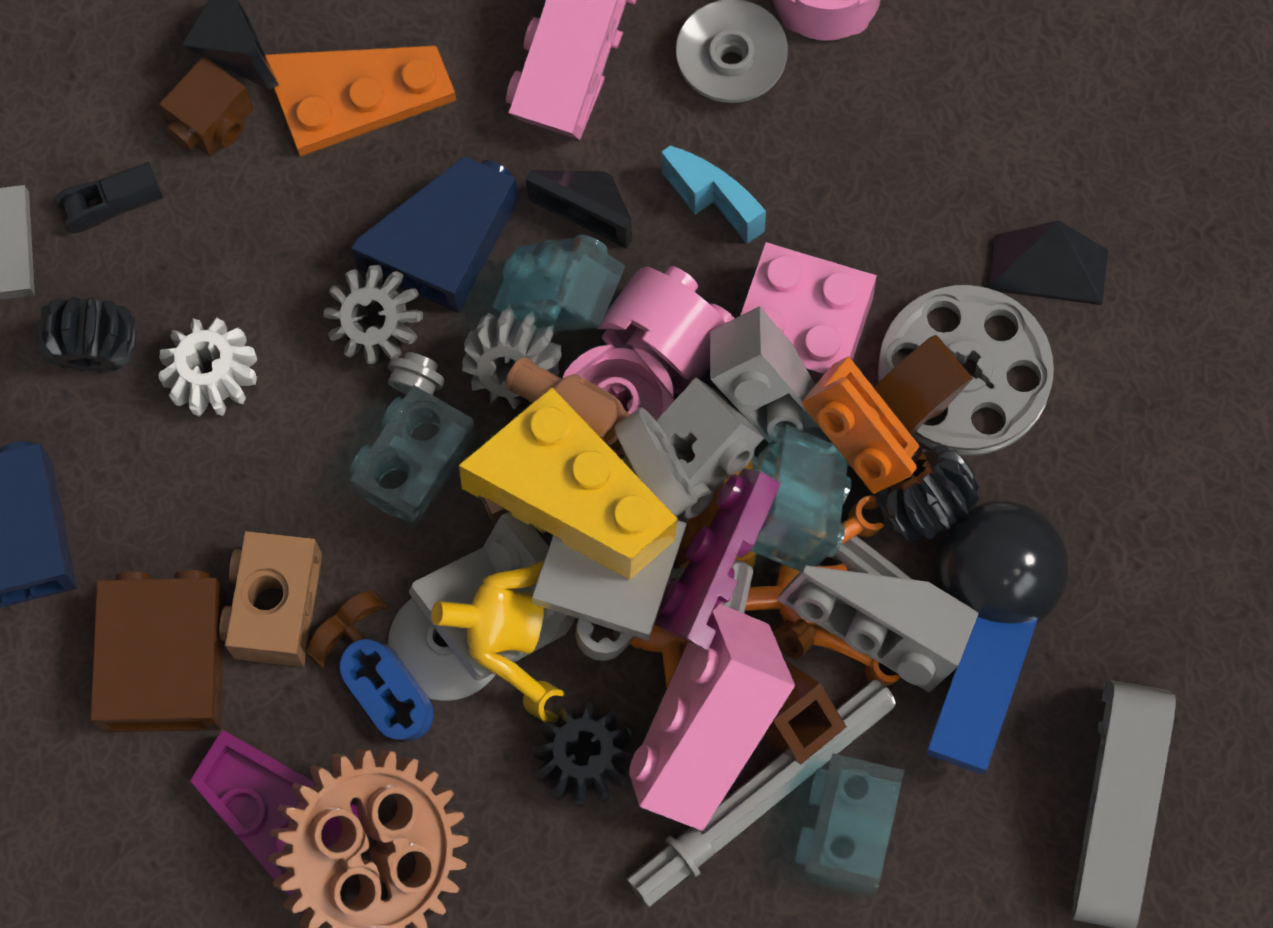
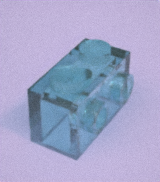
[492,235,625,332]
[750,424,851,571]
[795,753,904,898]

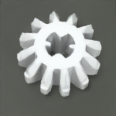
[159,317,257,417]

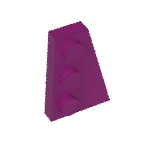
[654,468,781,650]
[190,729,369,914]

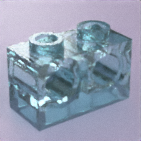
[350,385,477,530]

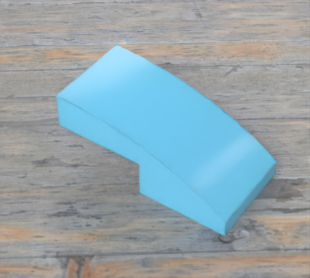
[661,146,766,244]

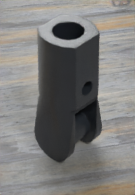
[55,161,163,234]

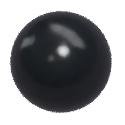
[934,501,1068,624]

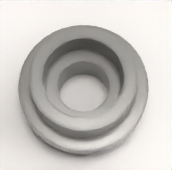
[388,352,445,401]

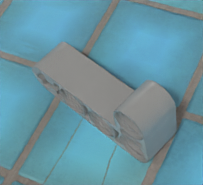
[1071,679,1176,928]

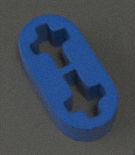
[340,639,434,741]

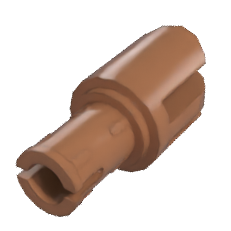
[506,357,630,451]

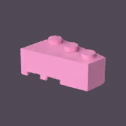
[506,0,636,140]
[629,604,795,831]

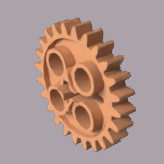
[268,748,468,928]

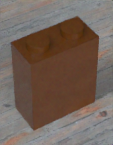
[91,570,225,733]

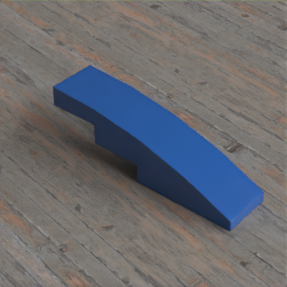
[926,617,1038,775]

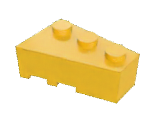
[459,388,678,580]

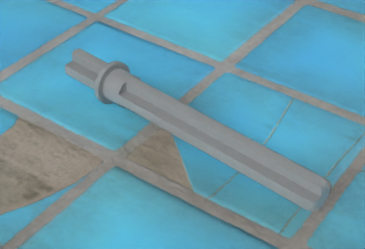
[626,680,896,908]

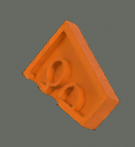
[266,46,456,156]

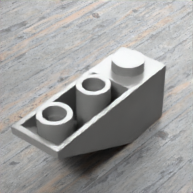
[710,306,850,486]
[777,565,979,693]

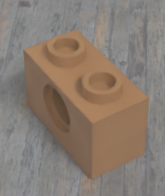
[219,531,323,667]

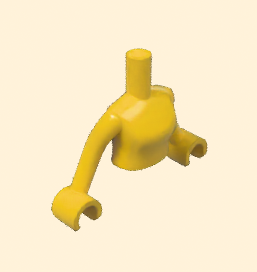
[431,560,564,723]

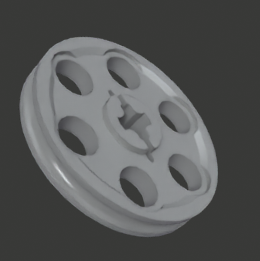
[878,285,1054,456]

